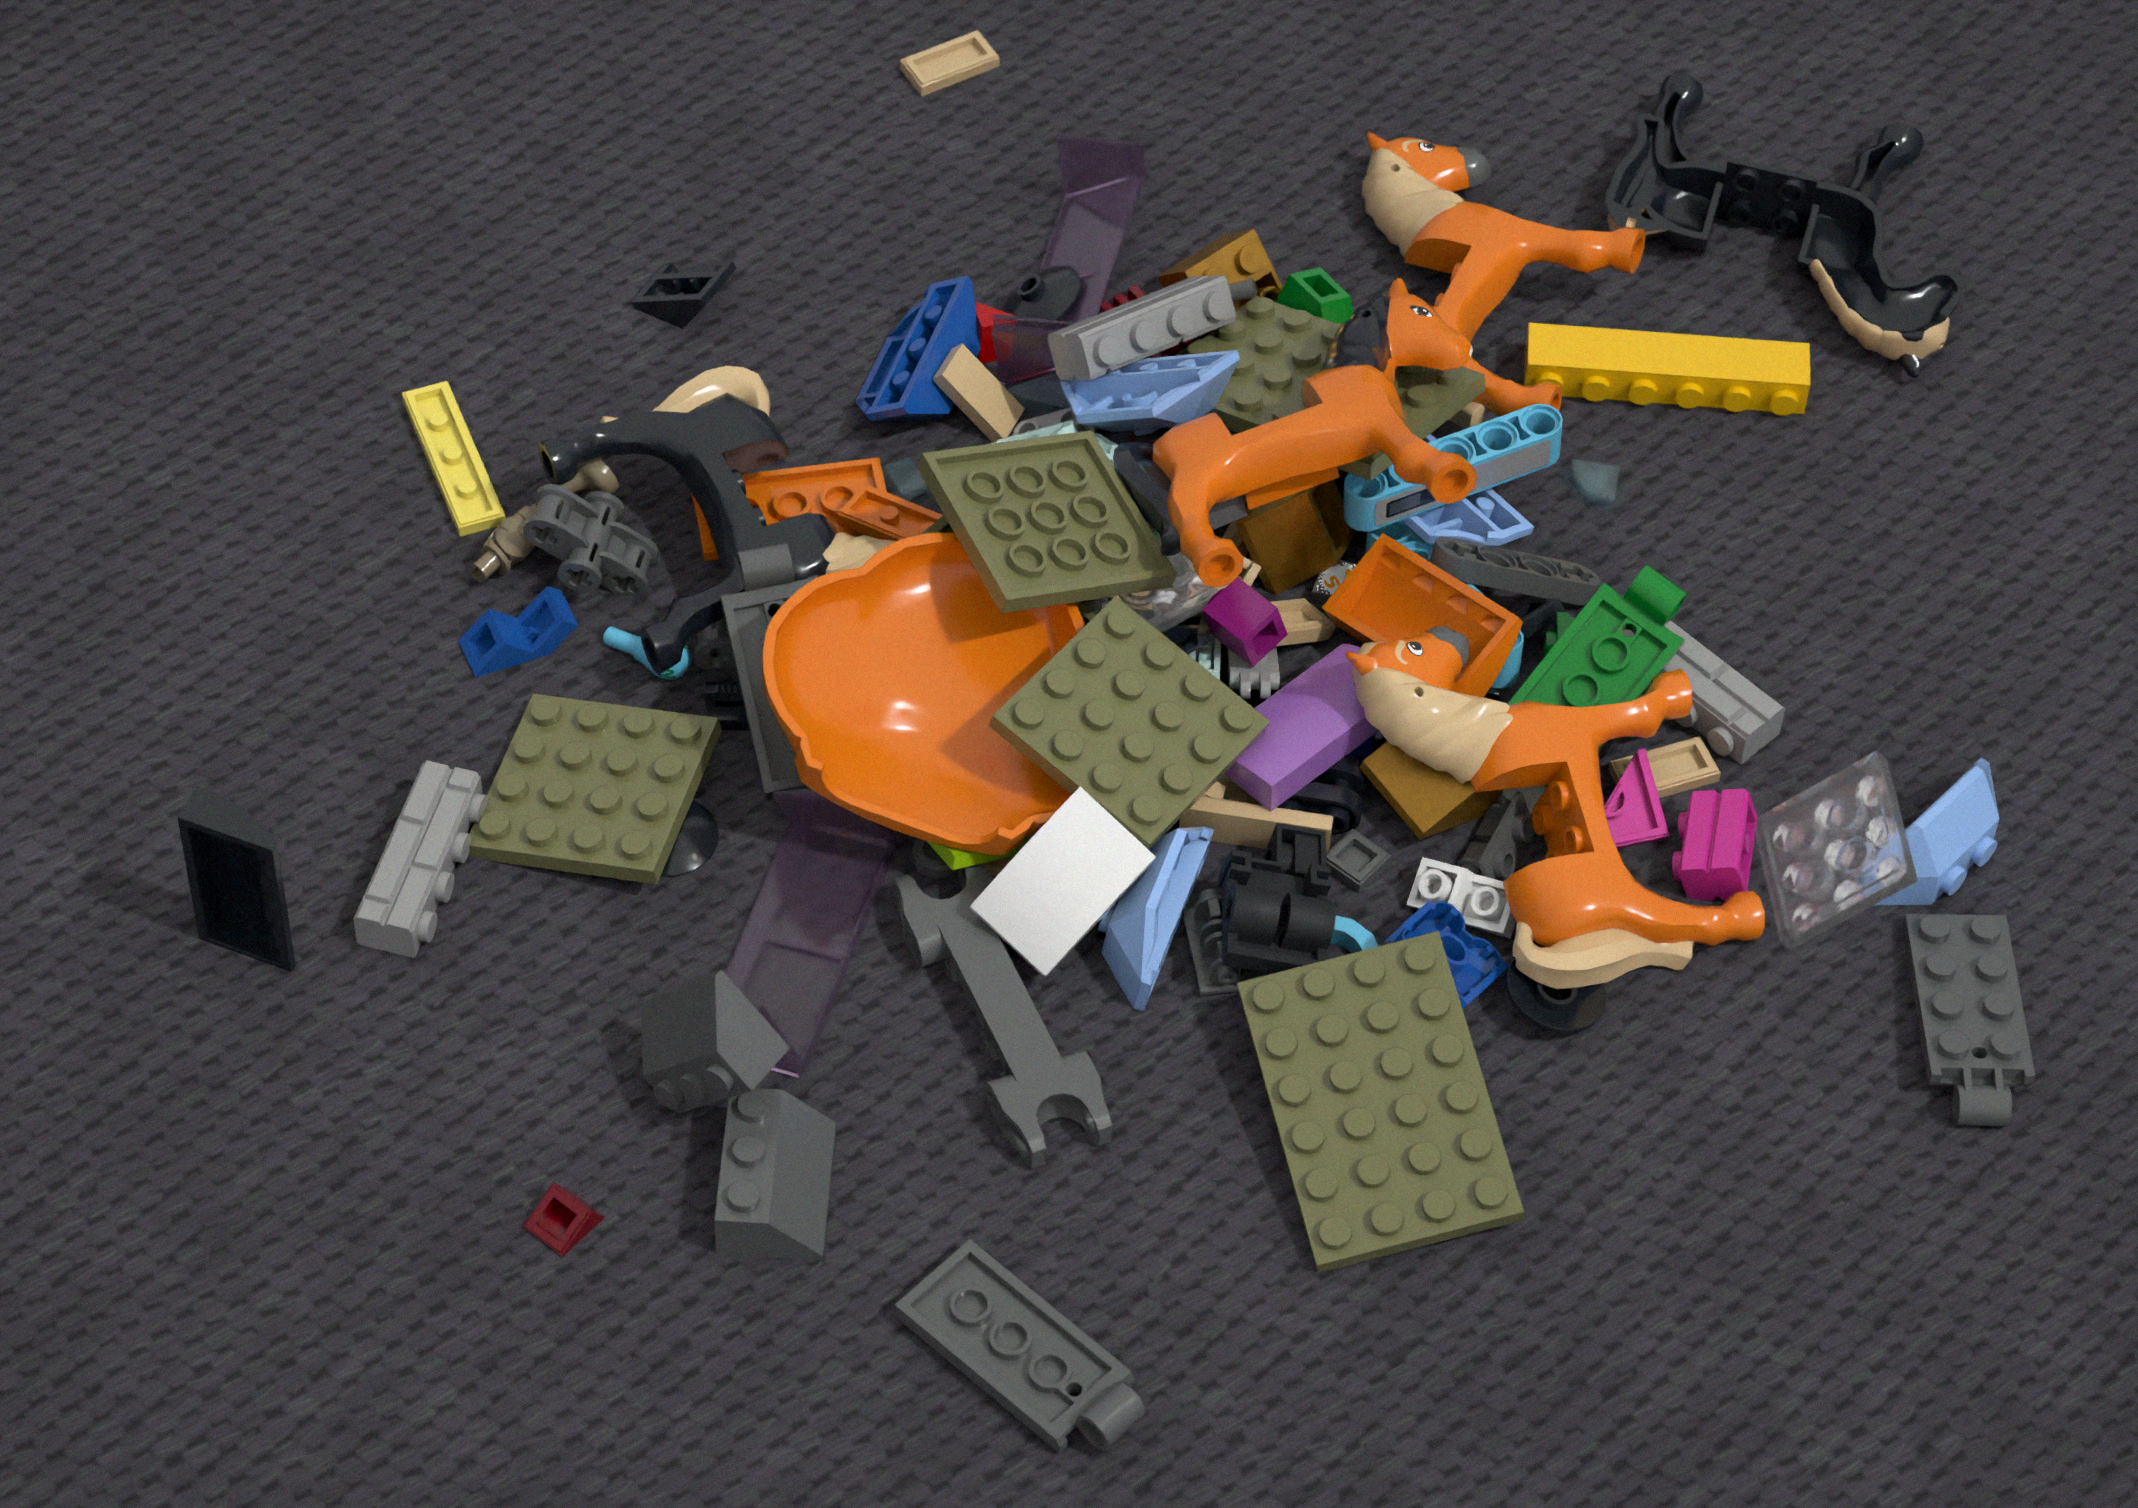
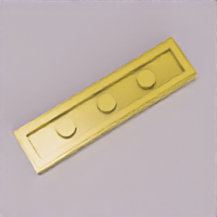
[402,381,505,536]

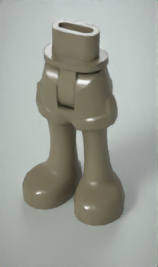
[469,459,619,583]

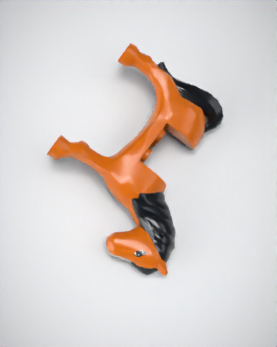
[1113,278,1477,588]

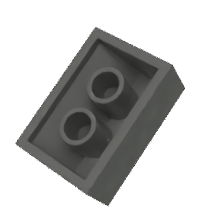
[641,969,790,1113]
[714,1088,836,1260]

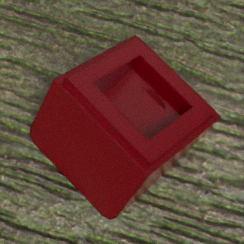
[522,1183,605,1257]

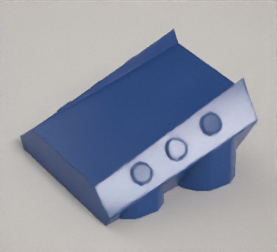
[1384,901,1509,1010]

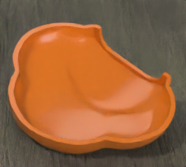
[761,533,1085,855]

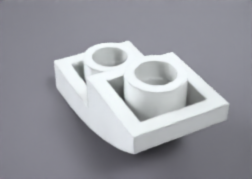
[1406,857,1516,939]

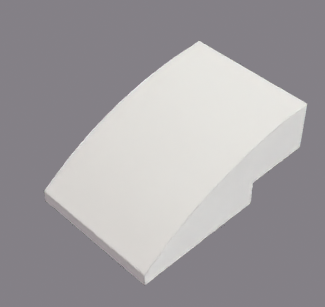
[969,787,1156,978]

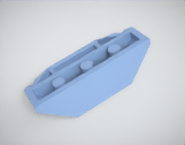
[1060,350,1240,436]
[1402,434,1534,546]
[1852,757,1999,905]
[1098,826,1214,1011]

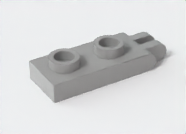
[1225,646,1280,699]

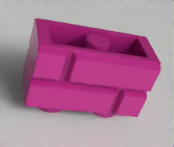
[1672,788,1758,901]

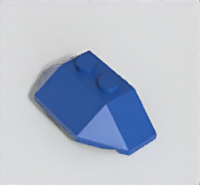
[855,276,981,421]

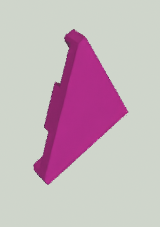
[1604,748,1669,849]

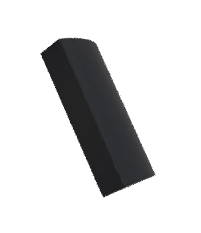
[177,786,296,972]

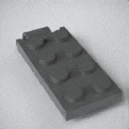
[720,542,818,797]
[1903,914,2036,1127]
[894,1239,1146,1454]

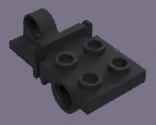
[1218,823,1336,974]

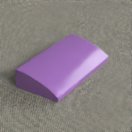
[1224,643,1379,812]

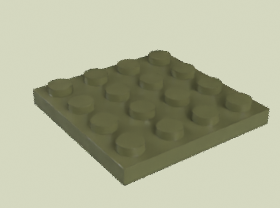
[917,430,1177,613]
[988,596,1270,850]
[468,694,722,884]

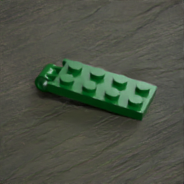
[1508,565,1688,788]

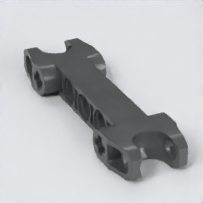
[894,864,1112,1169]

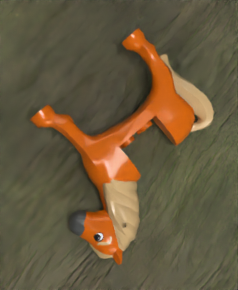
[1362,131,1646,429]
[1345,626,1765,989]

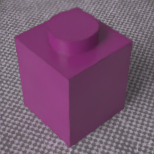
[1202,577,1288,667]

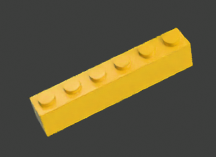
[1524,323,1810,415]

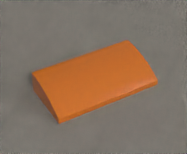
[1322,533,1523,697]

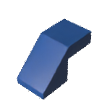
[458,586,579,677]

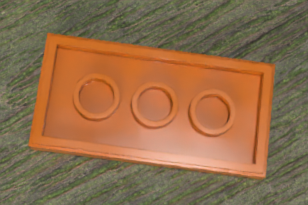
[691,457,887,561]

